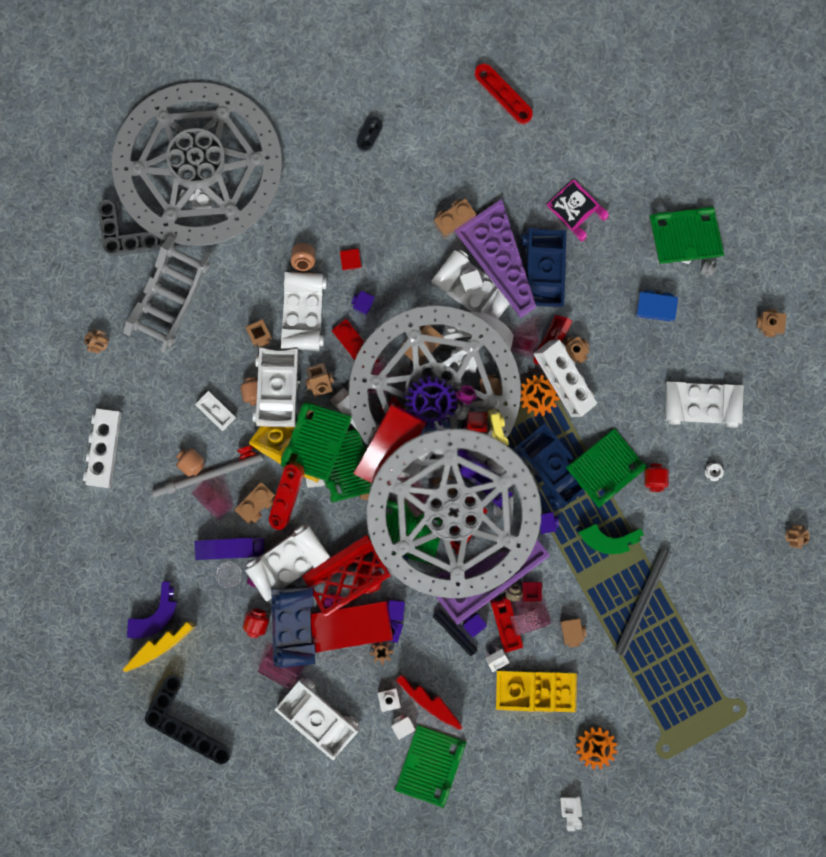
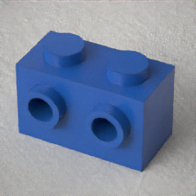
[635,290,678,322]

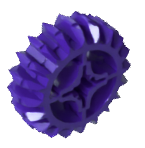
[404,376,457,428]

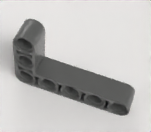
[98,199,191,257]

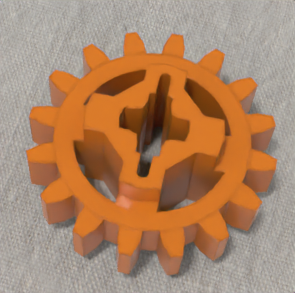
[520,375,560,417]
[575,727,618,769]

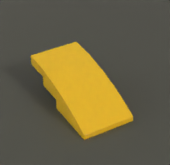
[249,425,320,483]
[122,621,196,672]
[496,671,577,712]

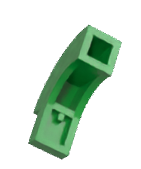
[577,524,644,554]

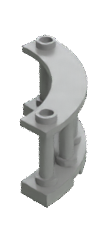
[123,235,211,353]

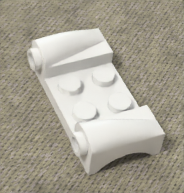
[431,250,509,319]
[281,272,327,351]
[253,348,299,427]
[664,381,744,428]
[243,524,330,602]
[275,678,360,761]

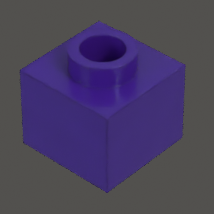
[351,291,375,316]
[539,512,559,534]
[387,600,405,621]
[462,613,487,638]
[389,620,403,643]

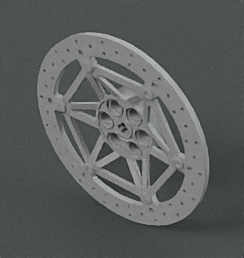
[112,82,282,246]
[349,306,521,478]
[367,428,541,598]

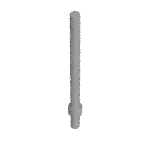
[151,454,263,497]

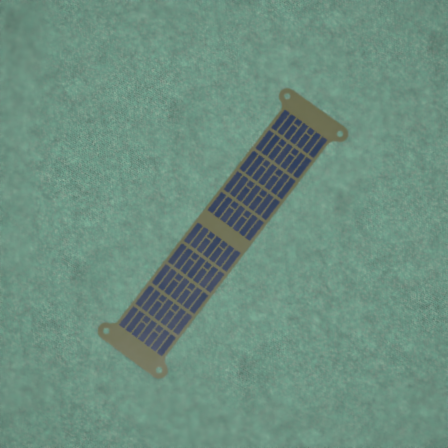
[481,382,747,759]

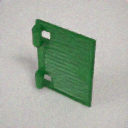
[649,206,725,264]
[281,402,352,482]
[566,428,647,508]
[323,429,372,503]
[369,499,442,565]
[395,725,467,808]

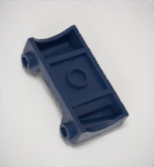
[521,228,567,308]
[513,423,585,509]
[271,585,315,668]

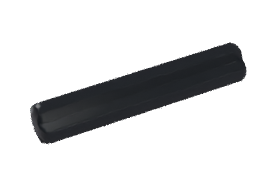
[433,610,477,656]

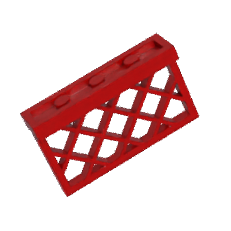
[302,535,391,617]

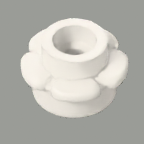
[705,463,724,481]

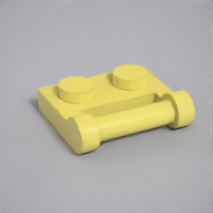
[487,408,508,446]

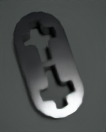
[356,117,383,152]

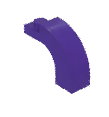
[457,448,513,508]
[194,538,264,560]
[127,581,178,638]

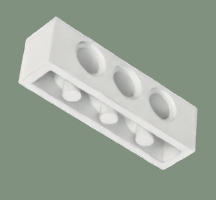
[533,340,598,417]
[83,409,122,489]

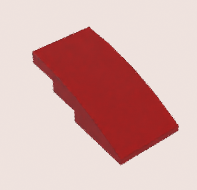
[354,404,426,484]
[310,601,393,653]
[396,674,462,730]

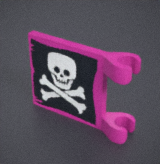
[546,179,609,242]

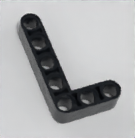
[145,674,232,765]

